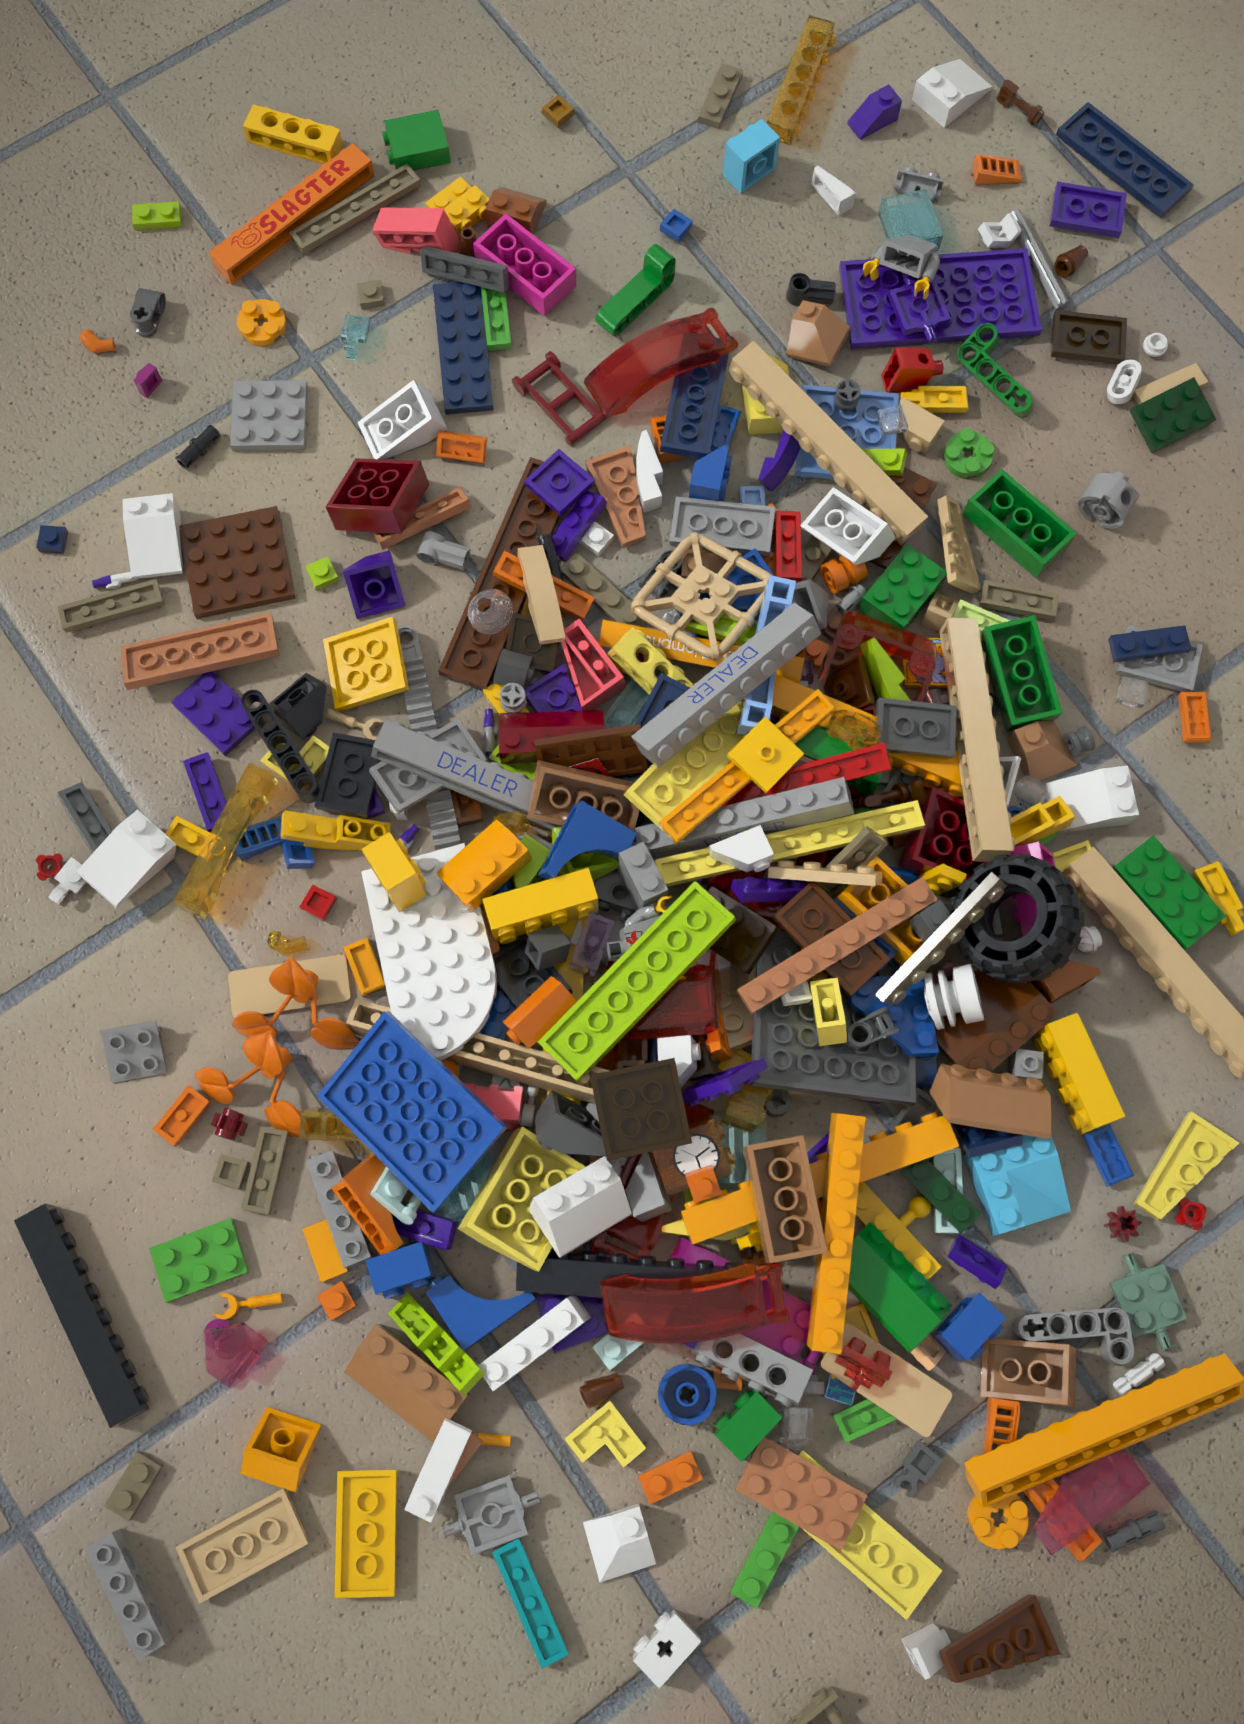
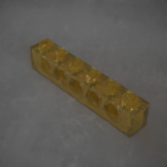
[767,15,837,146]

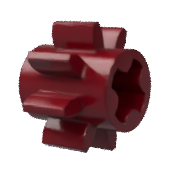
[211,1108,248,1141]
[1104,1206,1142,1242]

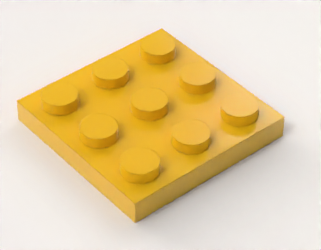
[323,617,409,712]

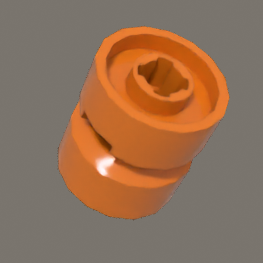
[821,556,868,594]

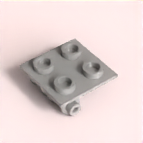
[101,1020,167,1083]

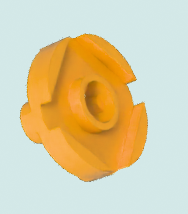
[237,299,287,346]
[967,1494,1028,1549]

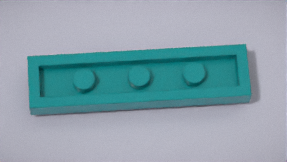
[492,1538,569,1669]

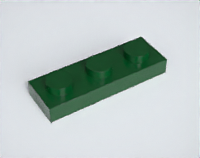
[900,1159,981,1234]

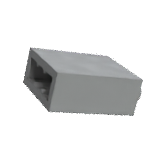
[618,842,668,910]

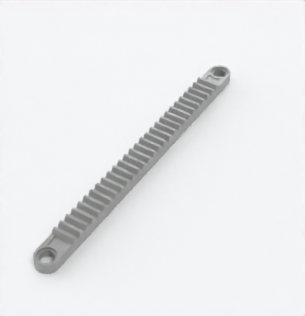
[398,625,462,851]

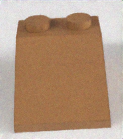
[980,1338,1077,1408]

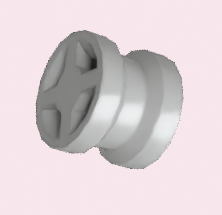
[499,683,526,713]

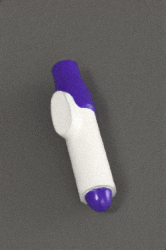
[92,571,139,589]

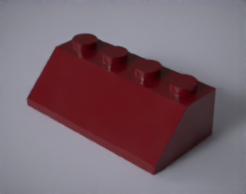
[499,710,604,764]

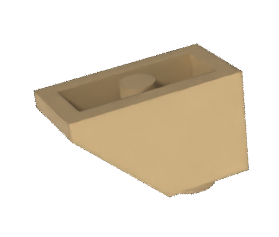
[898,397,945,455]

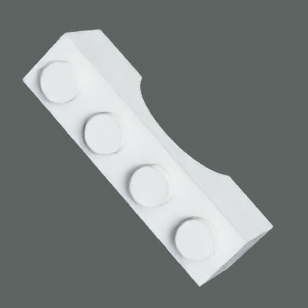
[478,1295,592,1391]

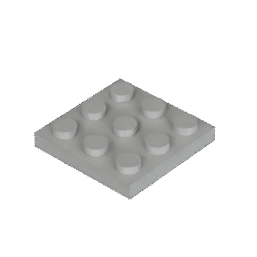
[230,380,308,451]

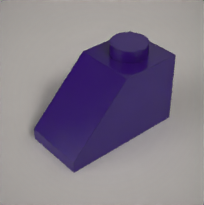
[847,84,902,140]

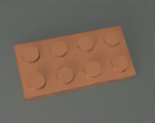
[735,1437,868,1551]

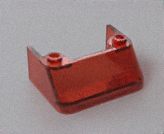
[818,611,937,702]
[606,951,722,1041]

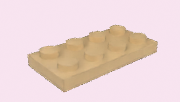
[175,1488,310,1604]

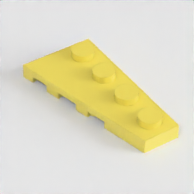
[1134,1111,1239,1220]

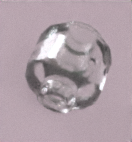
[1011,775,1051,810]

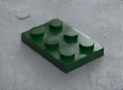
[1129,377,1217,453]

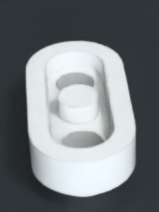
[1107,360,1142,404]

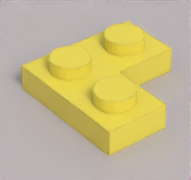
[260,735,329,792]
[565,1401,646,1468]

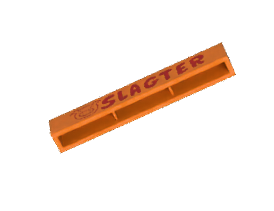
[208,143,374,285]

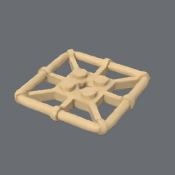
[631,532,772,661]

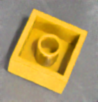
[361,832,427,913]

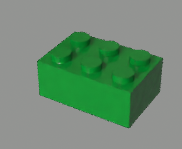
[858,544,947,639]

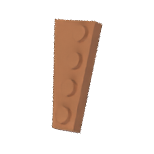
[585,445,646,548]

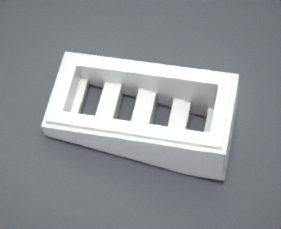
[811,166,856,216]

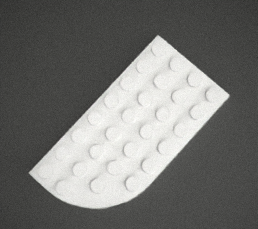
[361,843,497,1061]

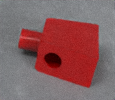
[881,347,944,394]

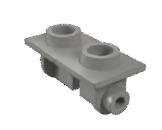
[894,168,944,201]

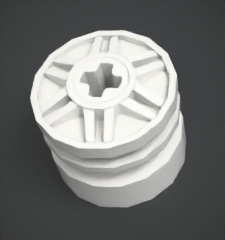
[924,964,984,1030]

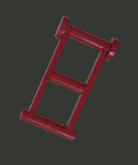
[512,351,608,446]

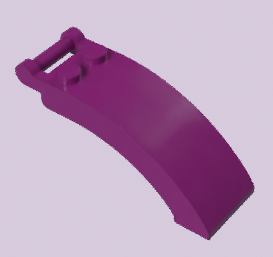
[669,1237,821,1375]

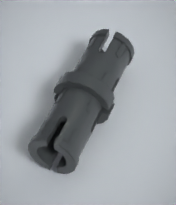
[1103,1510,1166,1553]

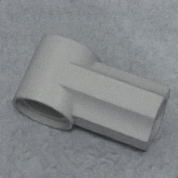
[416,531,470,570]

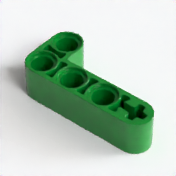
[595,244,676,337]
[957,323,1034,418]

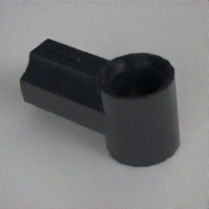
[786,273,836,306]

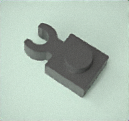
[893,1440,944,1498]

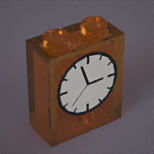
[653,1114,735,1196]

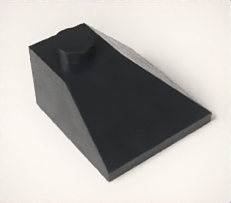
[269,673,327,739]

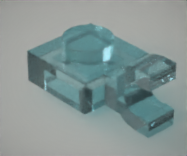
[341,314,370,361]

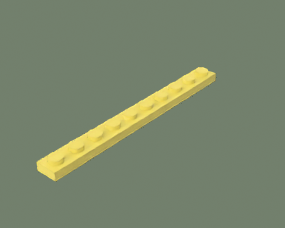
[655,800,925,887]

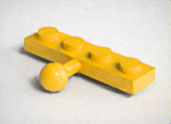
[856,1182,942,1280]

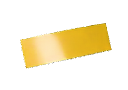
[1010,796,1075,847]

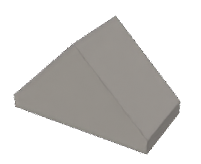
[792,580,828,629]

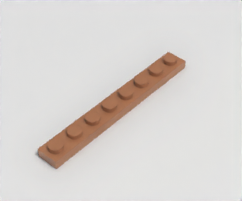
[737,877,938,1014]

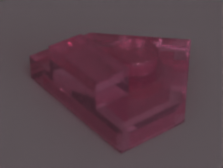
[203,1322,267,1388]

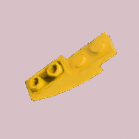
[280,810,391,851]

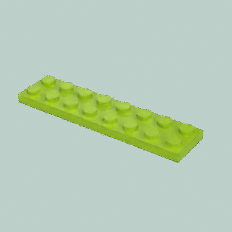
[538,881,736,1083]

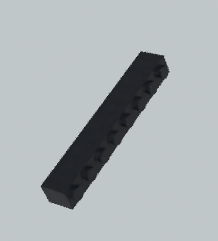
[14,1203,149,1428]
[516,1250,749,1309]

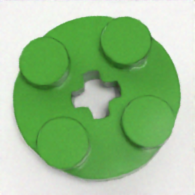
[943,428,994,479]

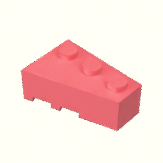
[372,207,459,254]
[561,619,627,711]
[464,1083,525,1131]

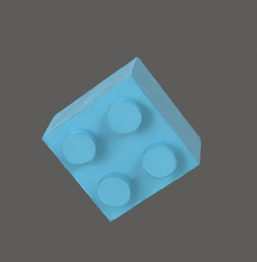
[723,119,780,194]

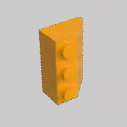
[436,820,532,913]

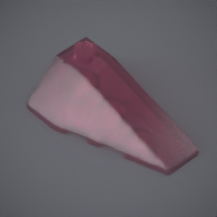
[1033,1450,1150,1555]

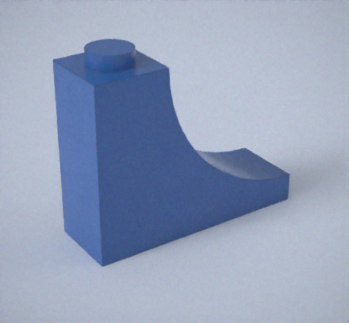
[538,801,637,880]
[426,1274,536,1351]

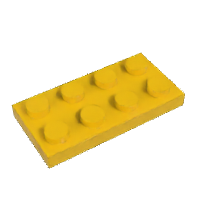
[335,1469,398,1598]

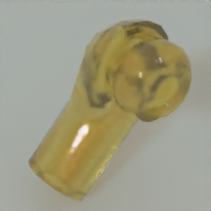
[267,930,308,956]

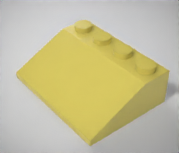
[458,1126,586,1272]

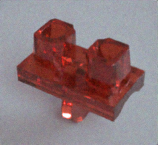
[834,1337,892,1391]

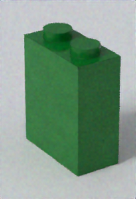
[382,109,451,171]

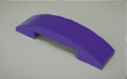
[758,430,801,491]

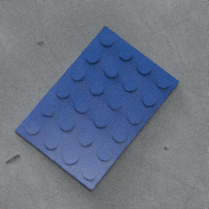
[317,1011,508,1213]

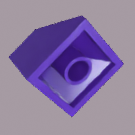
[343,550,406,619]

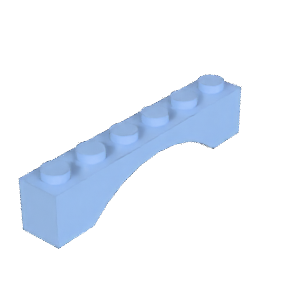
[736,575,796,735]

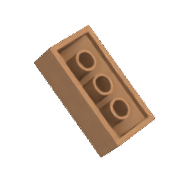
[527,760,640,831]
[930,1064,1052,1139]
[743,1135,827,1263]
[344,1324,470,1443]

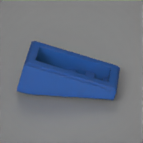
[229,816,290,861]

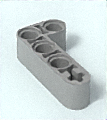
[1012,1308,1134,1364]

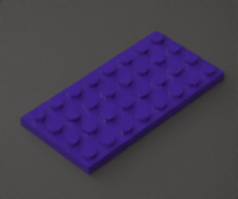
[839,248,1042,349]

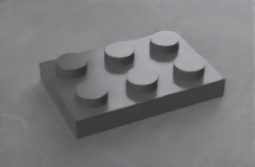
[874,698,957,759]

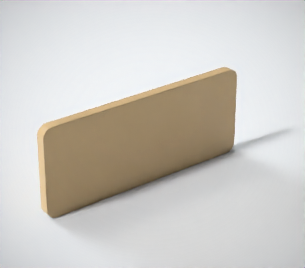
[228,954,351,1018]
[820,1323,952,1437]

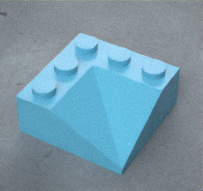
[963,1135,1071,1236]

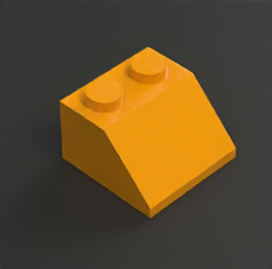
[240,1407,321,1492]

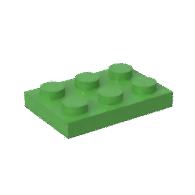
[150,1218,249,1303]

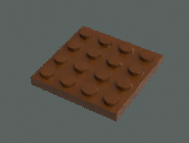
[179,506,296,619]

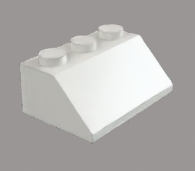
[801,487,896,565]
[529,1156,632,1258]

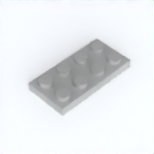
[670,496,775,556]
[369,718,487,814]

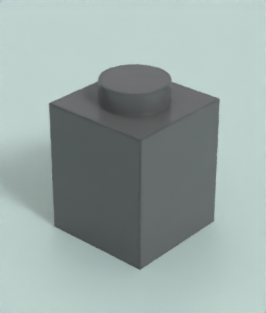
[493,649,535,689]
[908,900,951,943]
[525,925,571,971]

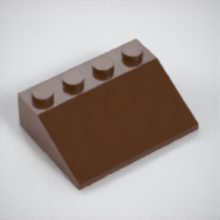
[934,969,1058,1072]

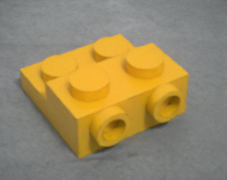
[425,176,489,237]

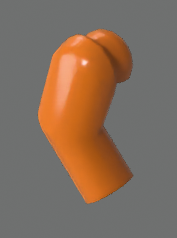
[80,329,116,353]

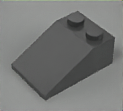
[534,1090,606,1156]

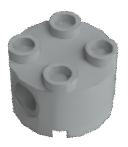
[1078,471,1139,529]

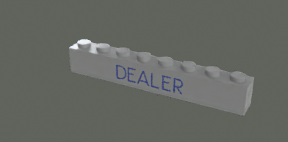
[631,603,821,768]
[371,719,562,831]
[635,777,854,862]

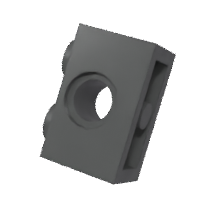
[594,871,637,918]

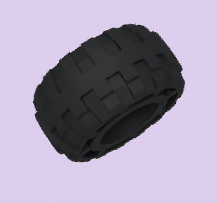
[951,854,1084,984]

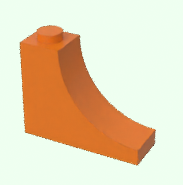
[503,976,577,1049]
[331,1152,403,1255]

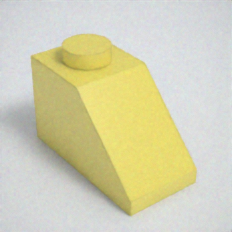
[810,978,847,1046]

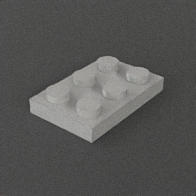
[1115,625,1203,692]

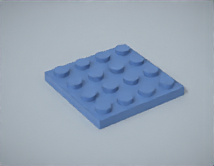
[795,385,899,480]

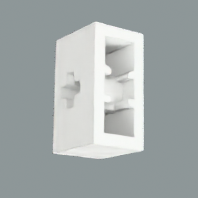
[633,1610,701,1689]

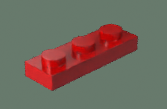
[774,511,802,583]

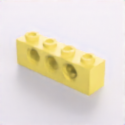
[607,627,696,695]

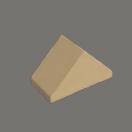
[921,591,959,633]

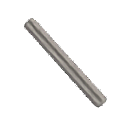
[1010,209,1068,310]

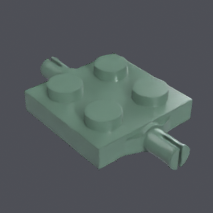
[1109,1252,1187,1350]

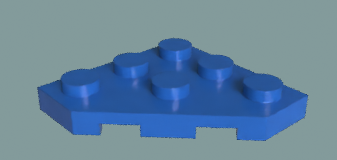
[847,976,939,1057]

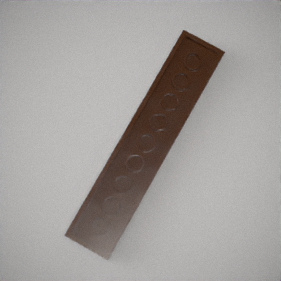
[438,457,560,690]

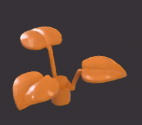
[232,957,361,1049]
[194,1030,310,1138]

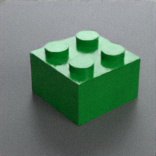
[712,1390,782,1462]

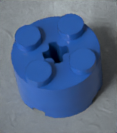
[657,1364,717,1425]

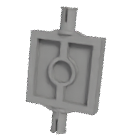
[441,1474,541,1555]

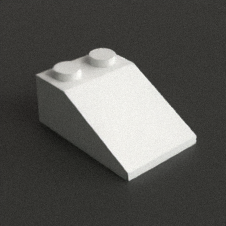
[912,59,993,128]
[358,380,447,459]
[122,493,183,579]
[1043,765,1139,833]
[77,809,176,908]

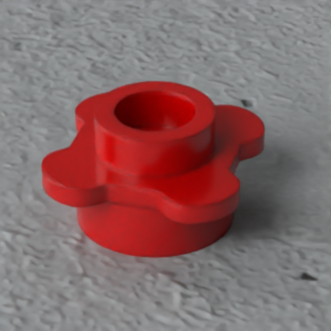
[36,853,63,881]
[1175,1198,1207,1230]

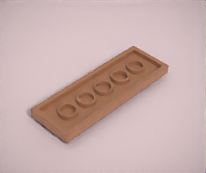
[120,613,280,690]

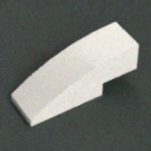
[636,430,663,513]

